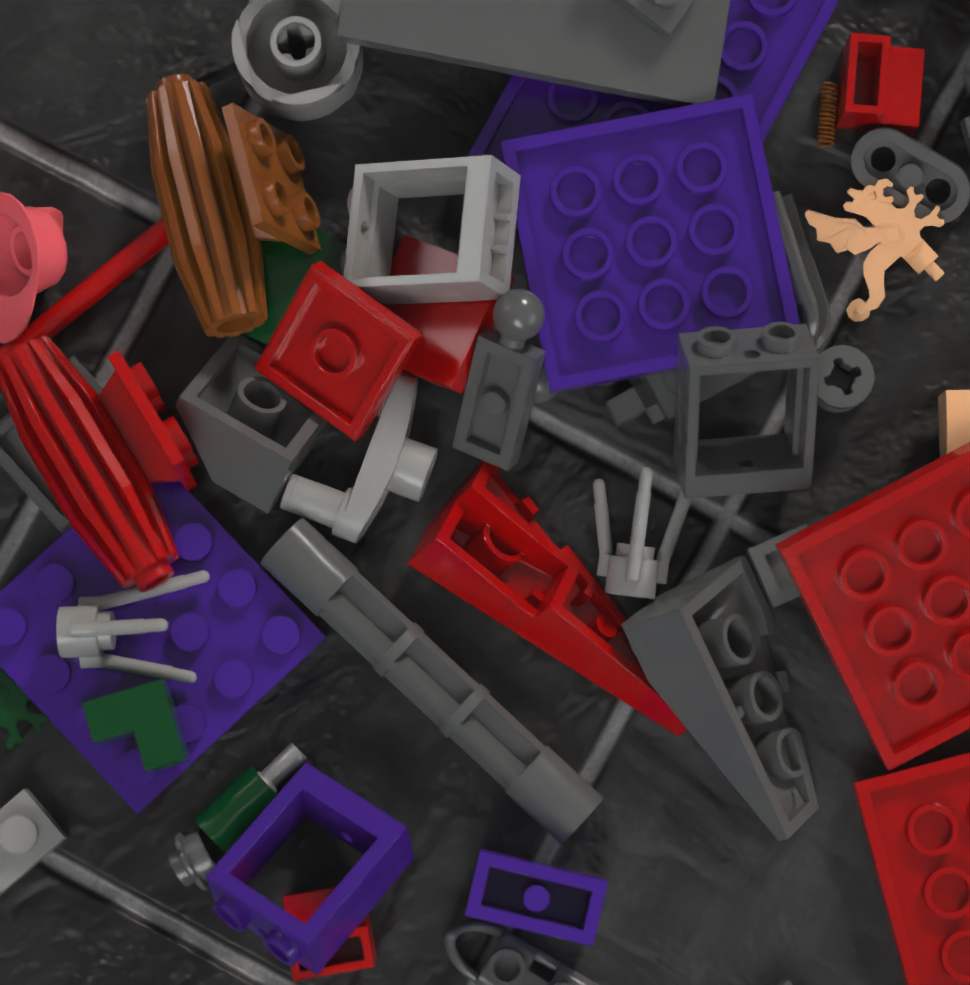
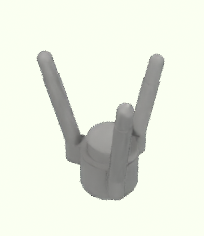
[593,467,693,599]
[56,570,210,684]

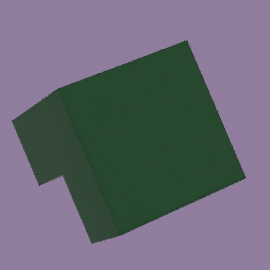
[82,679,191,773]

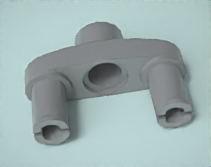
[280,372,438,544]

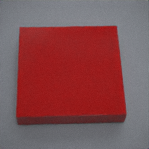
[384,235,515,394]
[254,261,424,441]

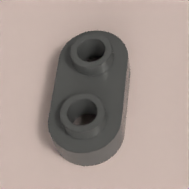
[851,127,970,223]

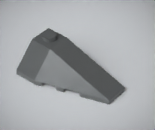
[622,555,819,841]

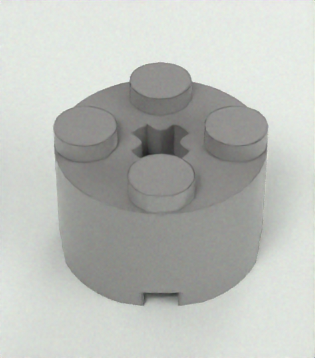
[231,0,363,121]

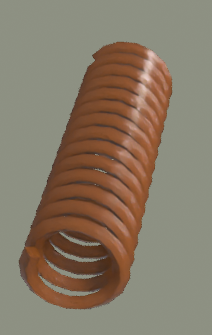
[816,81,839,147]

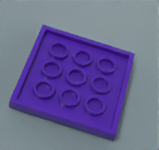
[501,93,800,395]
[0,481,327,814]

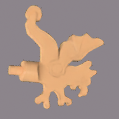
[805,178,945,322]

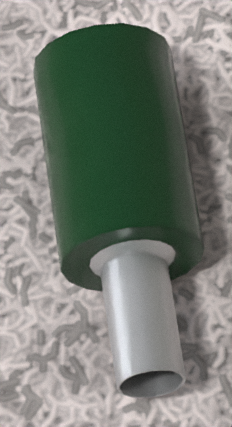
[195,743,307,853]

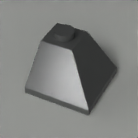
[176,334,327,513]

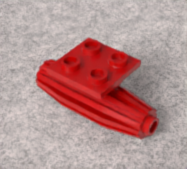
[0,337,199,593]

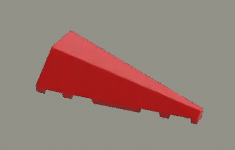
[407,460,687,737]

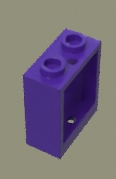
[206,763,414,975]

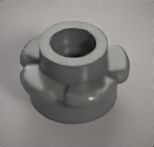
[168,828,221,891]

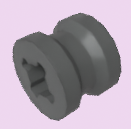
[817,345,875,414]

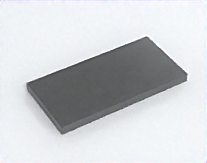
[334,0,730,107]

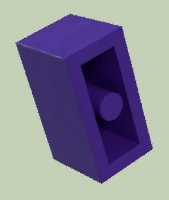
[465,848,608,946]

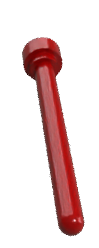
[0,218,169,361]

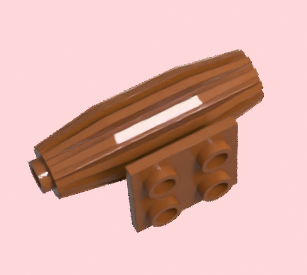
[146,74,321,338]

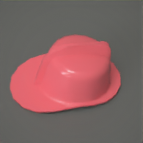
[0,192,68,343]

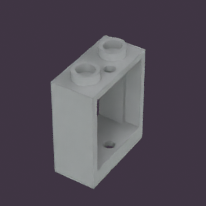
[341,155,521,305]

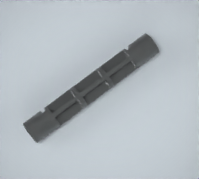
[260,518,604,844]

